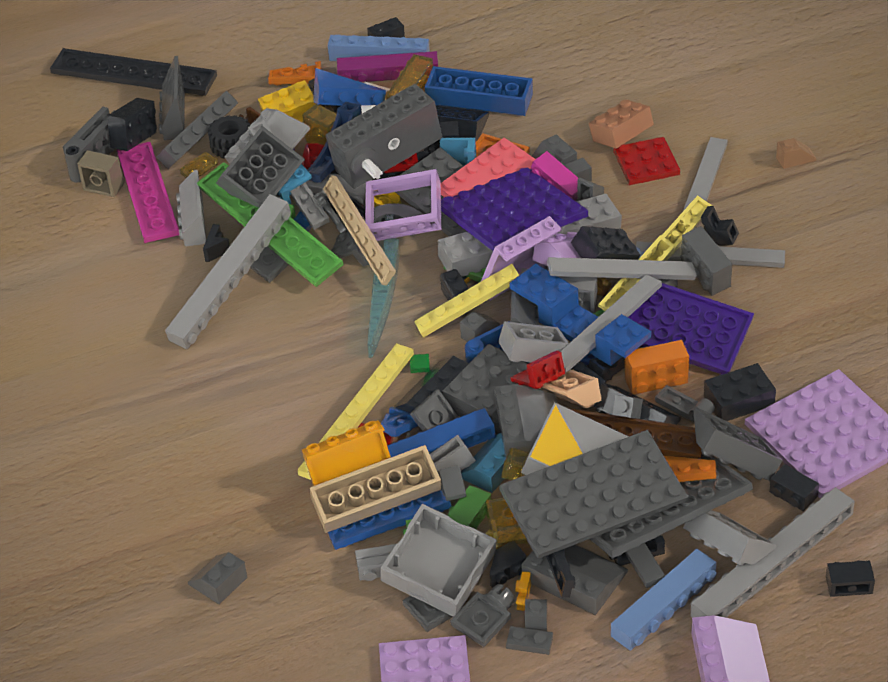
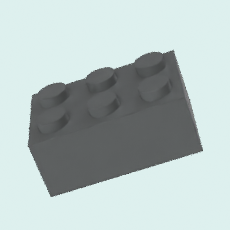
[680,226,732,296]

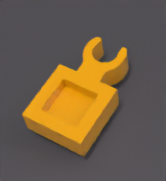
[515,571,531,611]

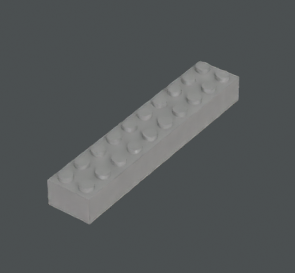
[438,194,622,276]

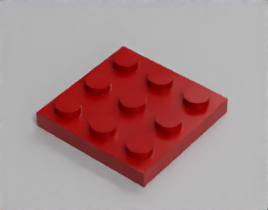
[614,137,680,185]

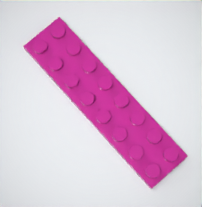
[117,142,179,243]

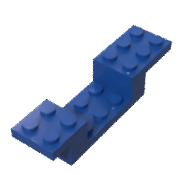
[509,263,651,366]

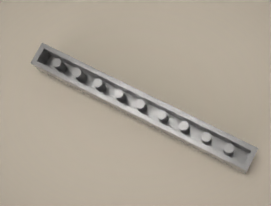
[165,194,291,349]
[691,487,855,618]

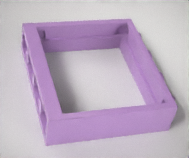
[365,169,441,241]

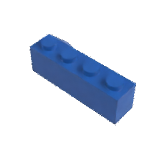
[313,68,386,105]

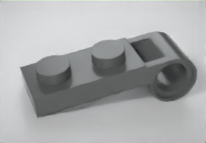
[655,385,715,423]

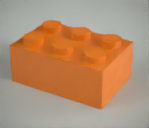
[625,340,689,394]

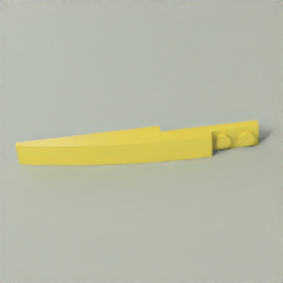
[598,195,712,311]

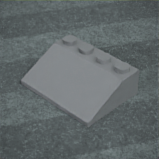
[225,108,310,164]

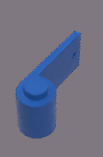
[465,321,510,363]

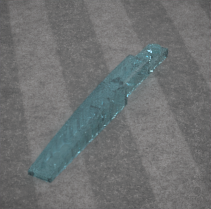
[368,214,400,358]

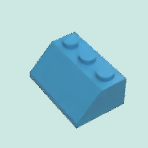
[461,433,514,493]

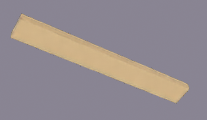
[323,175,396,286]

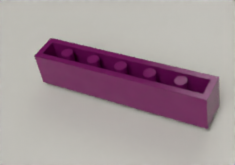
[337,51,438,82]

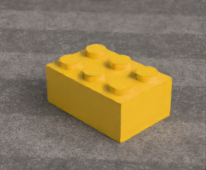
[258,80,320,122]

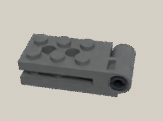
[63,106,116,183]

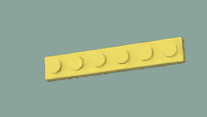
[414,264,519,338]

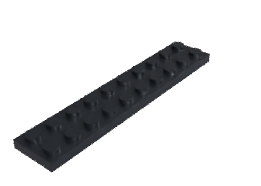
[50,48,217,96]

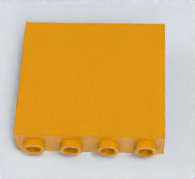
[302,420,391,486]

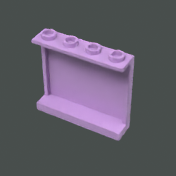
[481,216,562,301]

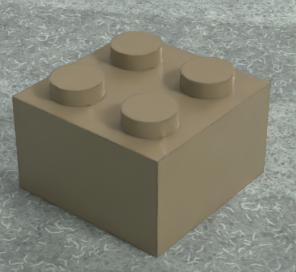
[77,150,124,197]

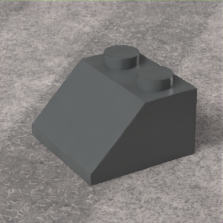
[532,134,577,165]
[188,552,248,604]

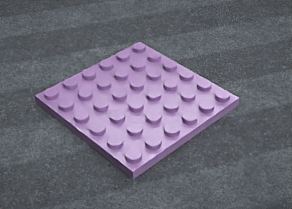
[745,369,888,499]

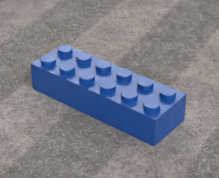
[425,66,533,116]

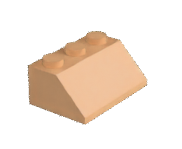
[539,369,601,408]

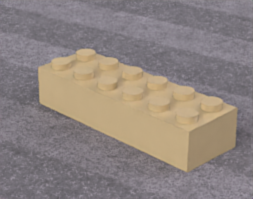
[310,445,441,533]

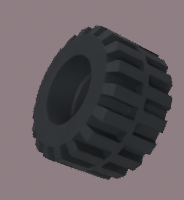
[208,115,250,159]

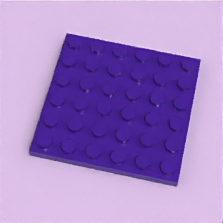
[441,167,588,251]

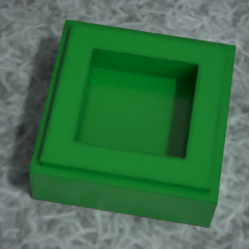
[410,354,430,373]

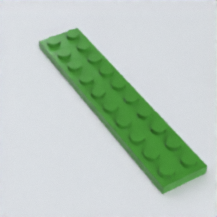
[197,162,344,287]

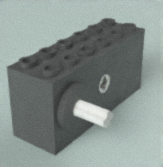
[326,84,443,189]

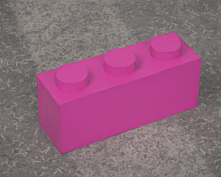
[530,151,578,200]

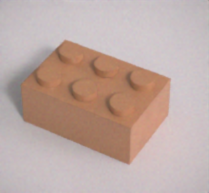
[589,100,654,148]

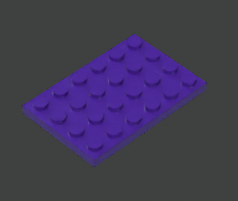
[628,283,754,374]

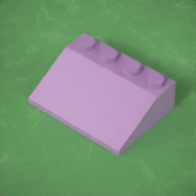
[532,232,581,266]
[691,615,770,682]

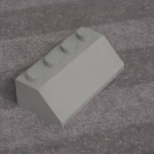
[176,170,206,246]
[683,510,777,566]

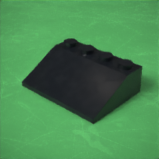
[436,105,489,141]

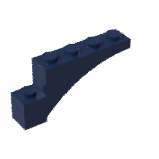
[307,102,362,183]

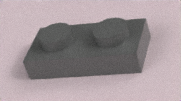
[506,626,553,655]

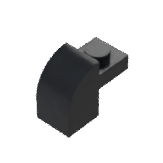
[701,206,739,246]

